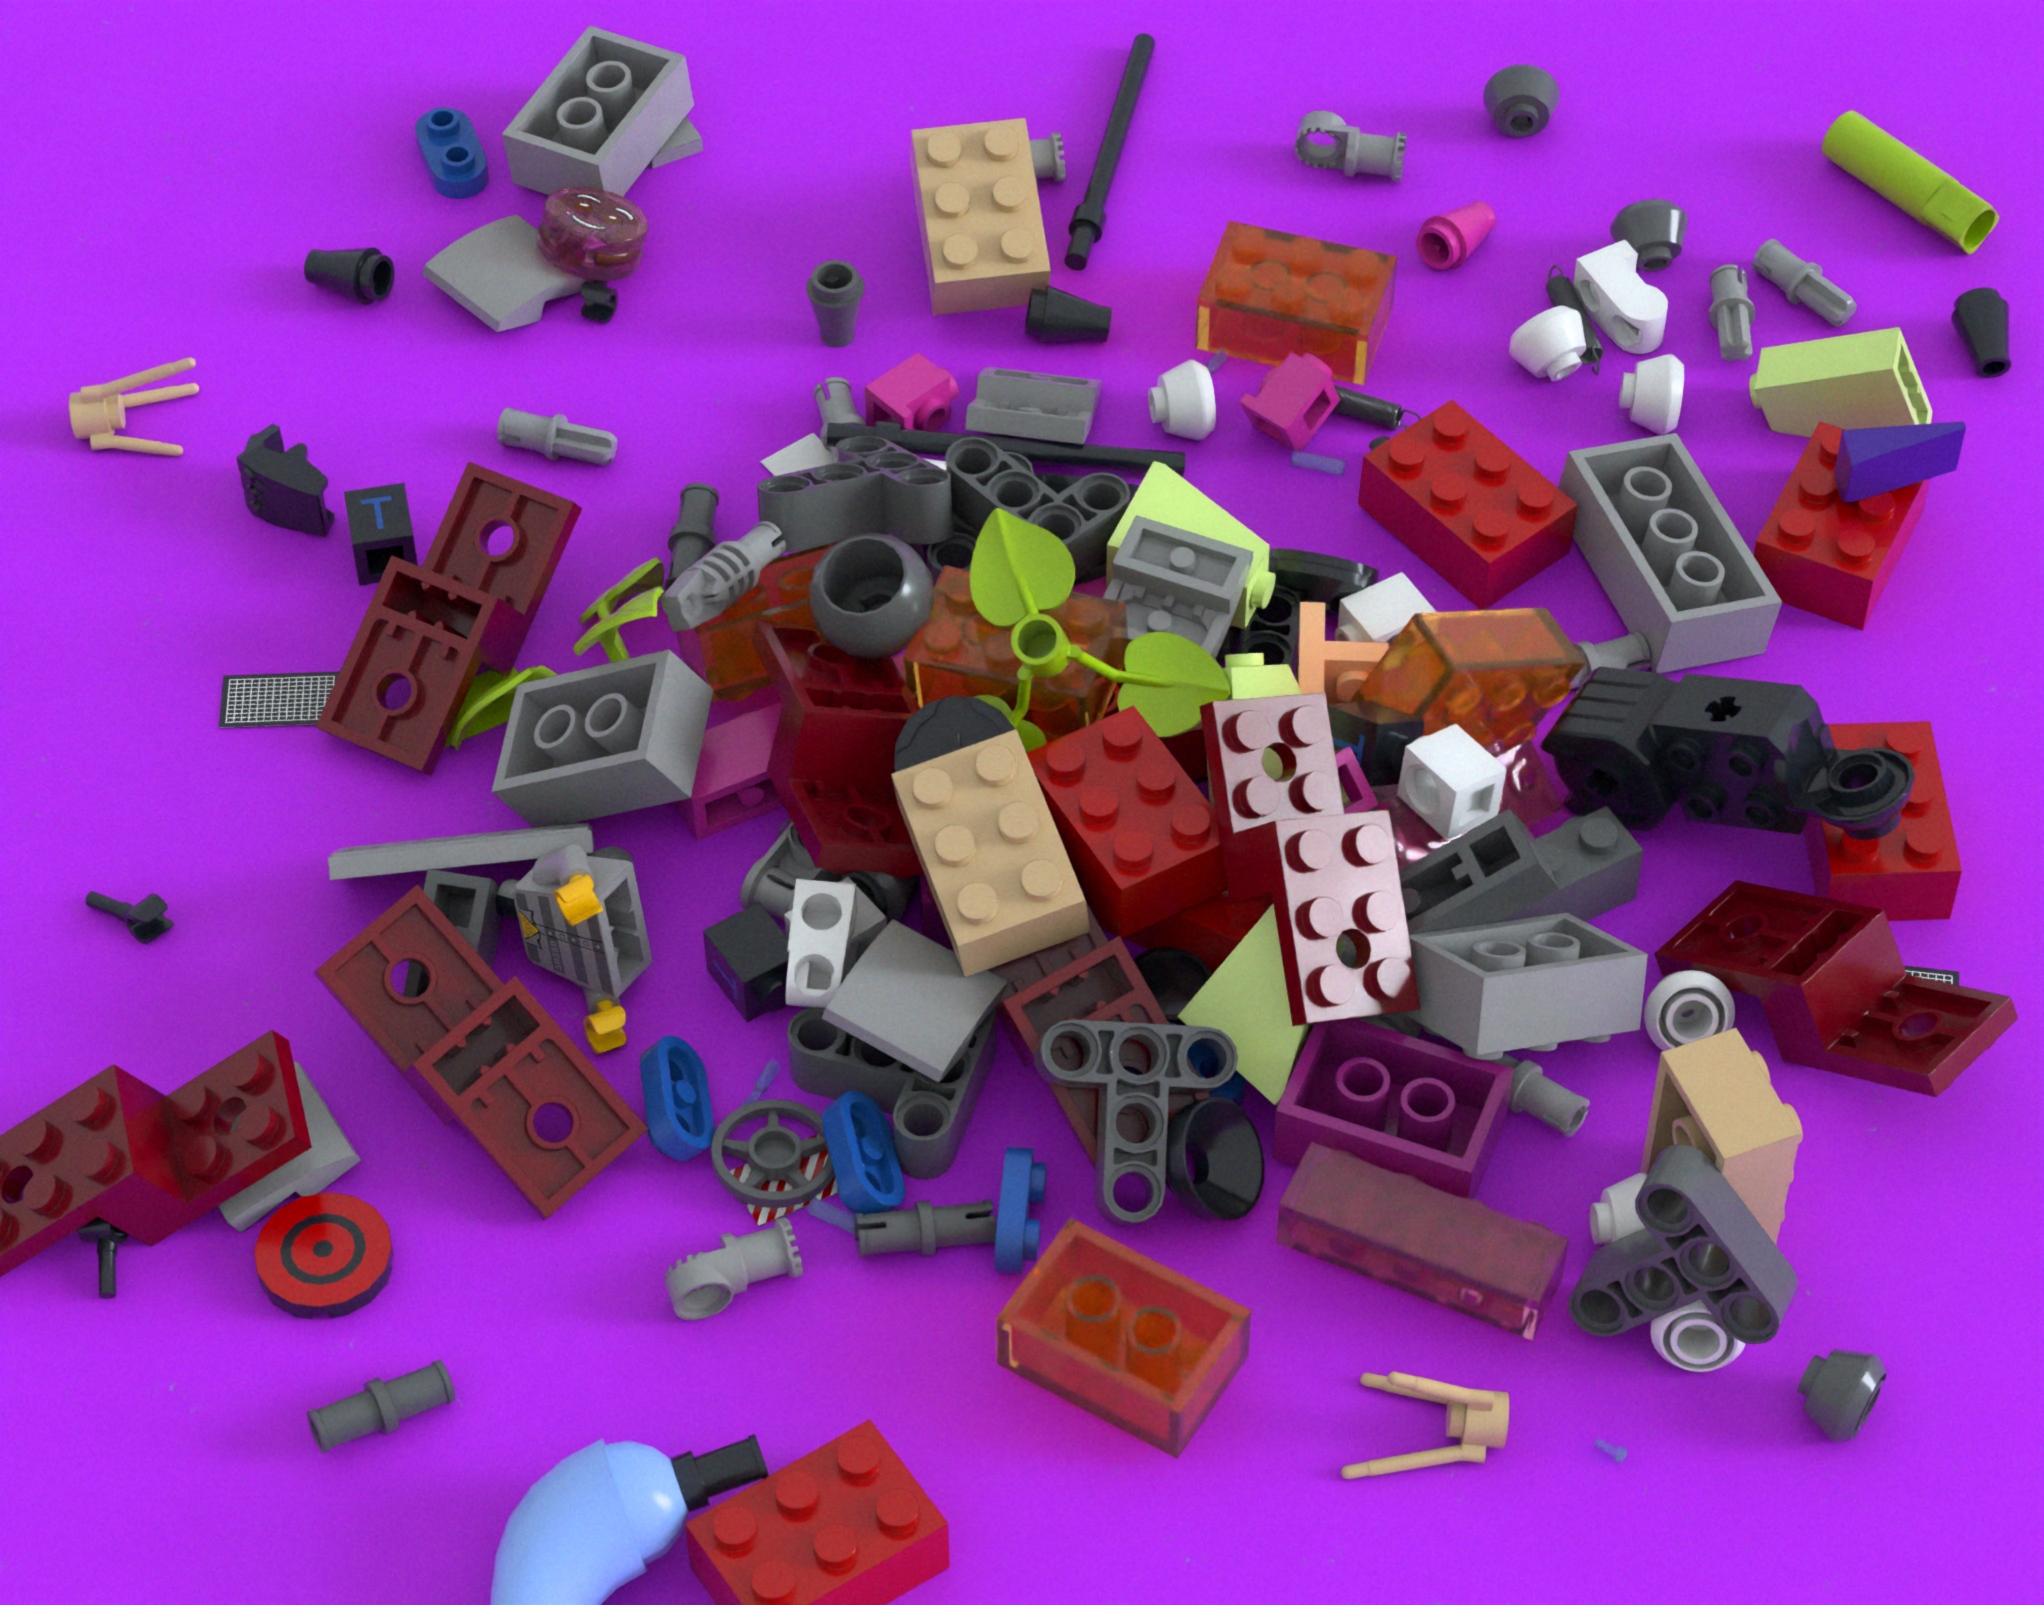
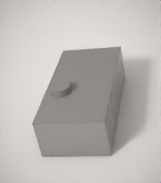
[1558,433,1782,673]

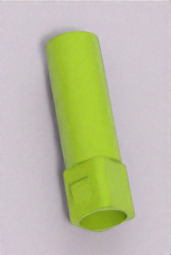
[1821,110,2000,255]

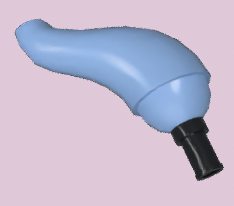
[490,1433,769,1605]

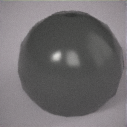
[809,532,935,660]

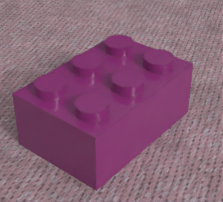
[1273,1019,1514,1220]

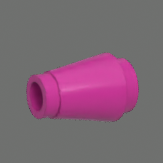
[1416,201,1496,270]

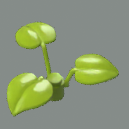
[970,508,1231,753]
[452,557,665,751]

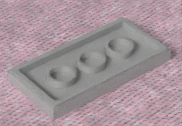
[328,822,595,880]

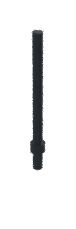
[1064,33,1155,270]
[826,420,1185,476]

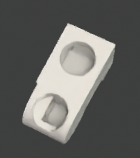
[1573,239,1668,354]
[786,879,857,1008]

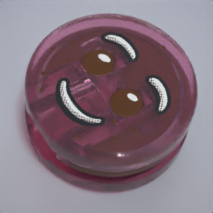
[536,186,649,281]

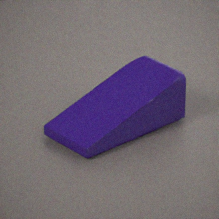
[1834,421,1966,502]

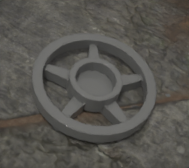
[711,1099,835,1208]

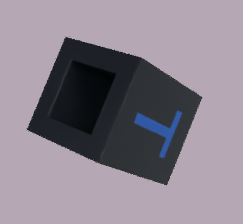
[344,483,418,586]
[1327,700,1424,787]
[703,902,790,1022]

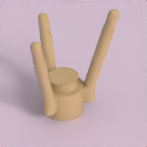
[69,357,199,456]
[1341,1371,1509,1479]

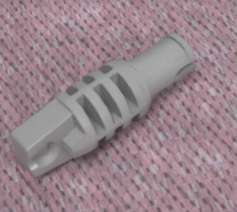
[660,521,786,632]

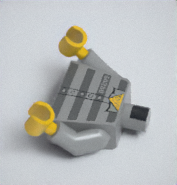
[495,844,653,1054]

